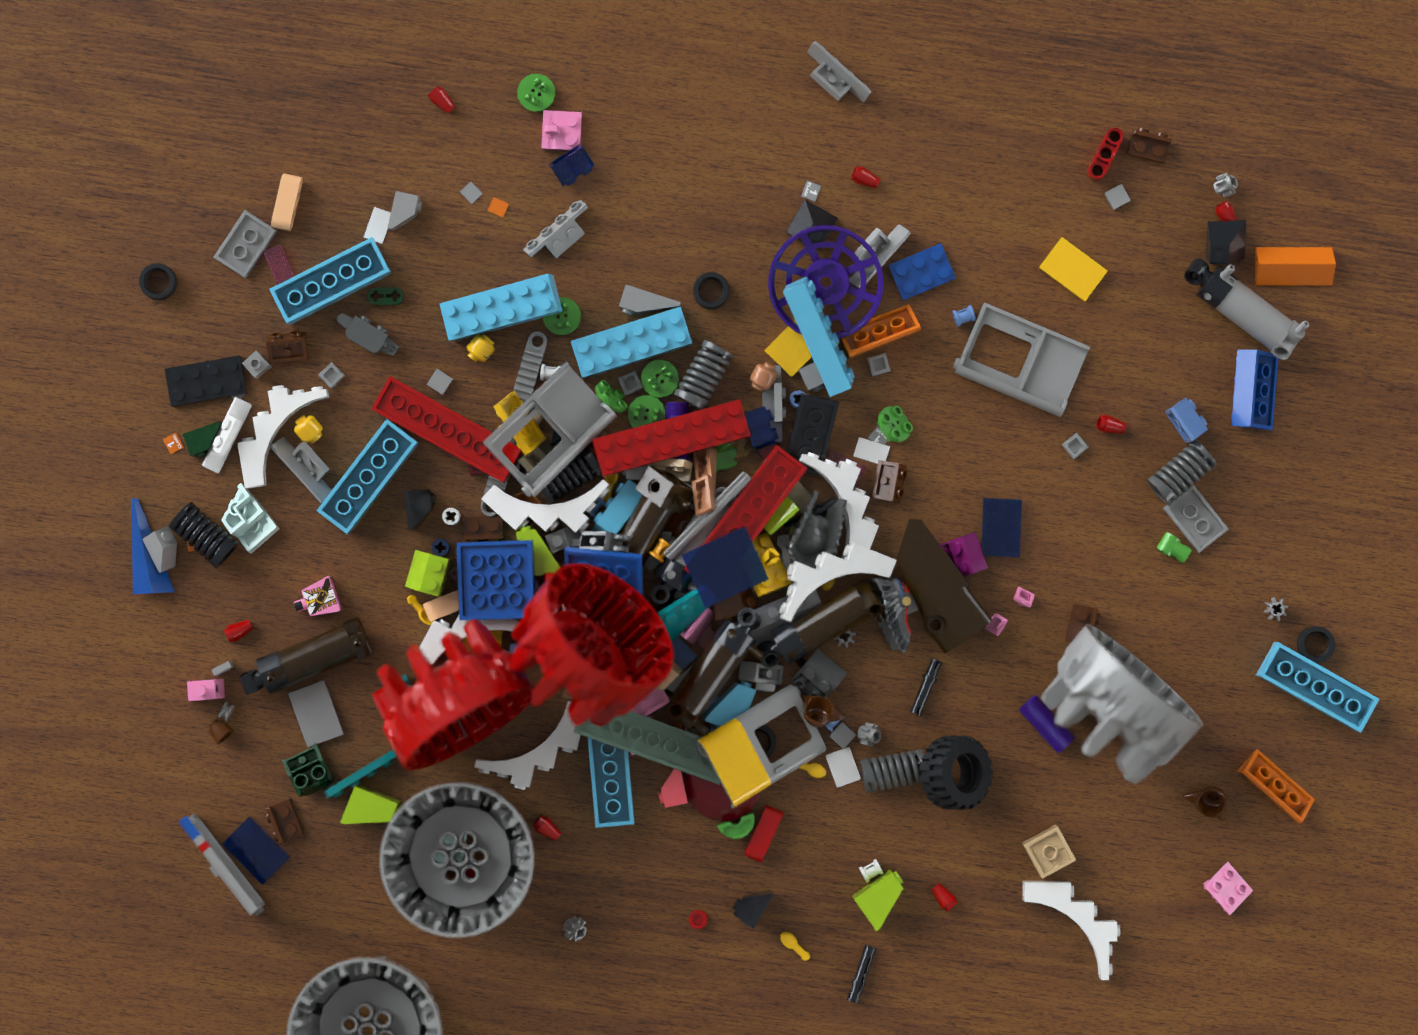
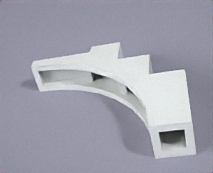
[237,385,329,489]
[799,452,879,559]
[481,480,610,533]
[779,542,897,622]
[420,616,519,666]
[475,701,581,790]
[1022,880,1120,980]

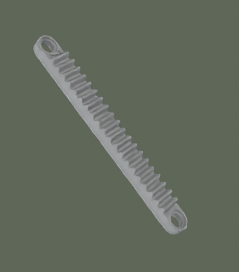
[481,332,547,516]

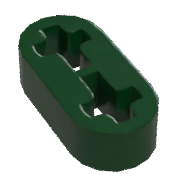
[367,287,404,306]

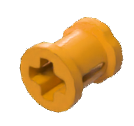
[649,538,670,563]

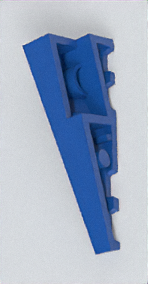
[131,498,175,594]

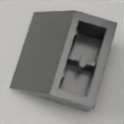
[790,649,847,698]

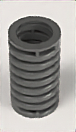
[674,340,734,410]
[1146,440,1217,506]
[860,749,923,793]

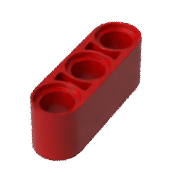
[1087,127,1124,181]
[743,804,784,863]

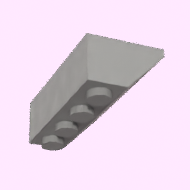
[746,589,822,647]

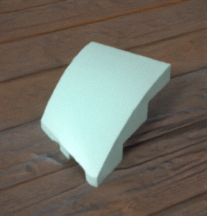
[221,483,280,554]

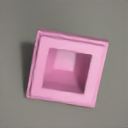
[1013,586,1035,608]
[985,613,1008,636]

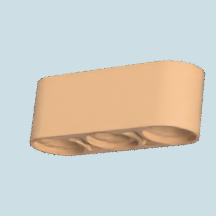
[271,173,303,231]
[423,590,459,622]

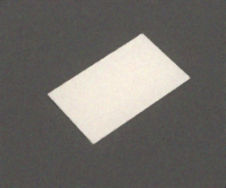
[364,207,391,244]
[853,437,890,464]

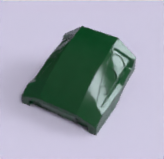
[282,743,334,797]

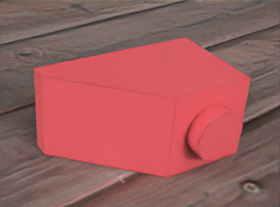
[658,768,688,808]

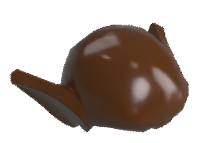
[803,695,847,727]
[1183,786,1227,821]

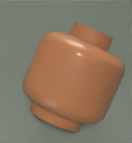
[750,362,778,392]

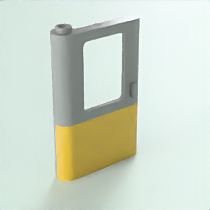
[696,684,826,809]

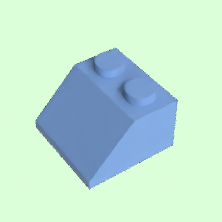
[1165,398,1208,443]

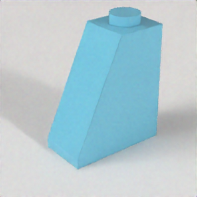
[701,680,756,726]

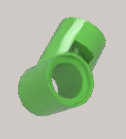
[1156,532,1192,564]

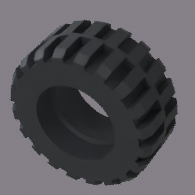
[920,736,993,810]

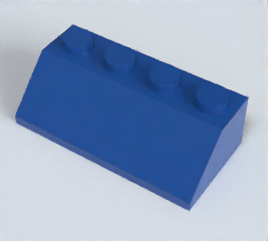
[1231,350,1279,430]

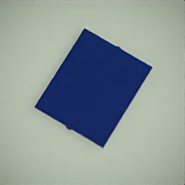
[681,526,769,608]

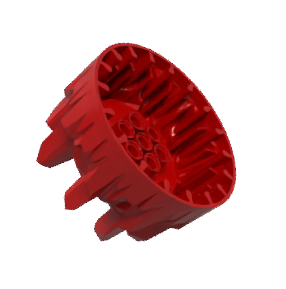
[509,563,674,727]
[372,618,535,771]

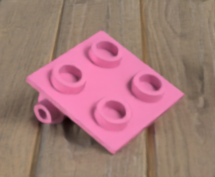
[1203,862,1253,915]

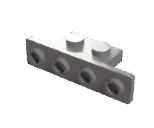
[807,41,872,102]
[523,200,588,259]
[849,224,911,289]
[762,365,786,442]
[271,437,332,503]

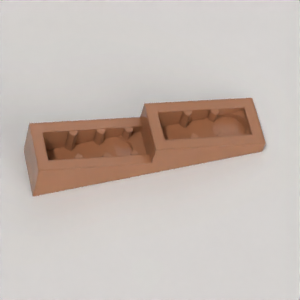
[692,447,717,517]

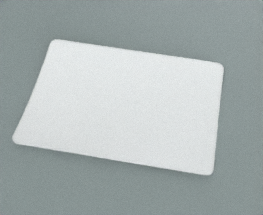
[826,747,861,787]

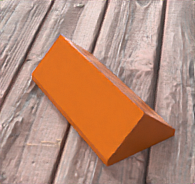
[1255,247,1336,286]
[838,304,921,359]
[1238,749,1315,824]

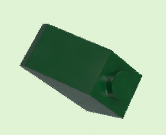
[183,421,222,459]

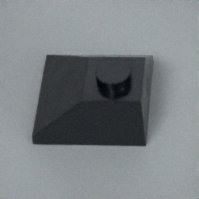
[786,200,838,251]
[1206,220,1246,264]
[404,489,436,531]
[732,890,774,929]

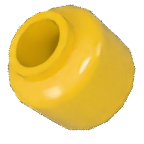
[466,334,495,362]
[294,415,323,444]

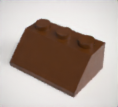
[711,560,757,621]

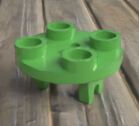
[517,74,555,112]
[543,297,581,335]
[641,360,679,398]
[595,380,628,413]
[628,395,665,428]
[876,405,913,443]

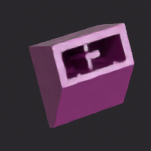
[940,532,988,577]

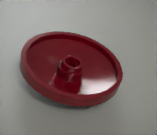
[684,773,761,821]

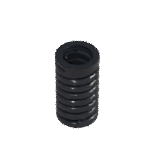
[542,446,602,504]
[169,502,239,569]

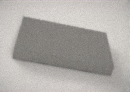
[213,210,277,279]
[1163,486,1229,553]
[288,680,344,747]

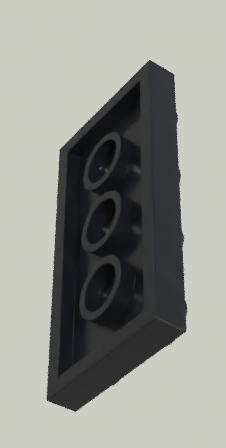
[165,355,248,407]
[786,393,839,476]

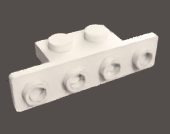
[202,397,252,473]

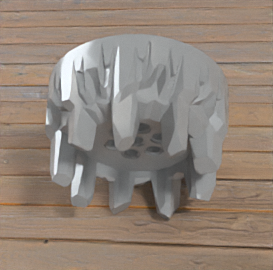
[1041,624,1203,784]
[380,782,534,937]
[287,956,443,1035]

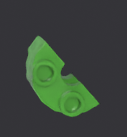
[717,812,755,839]

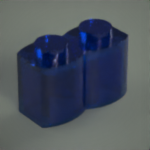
[549,144,594,186]
[744,406,779,450]

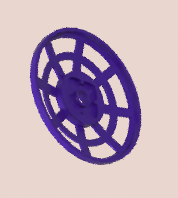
[768,225,884,339]

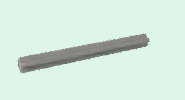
[664,472,751,560]

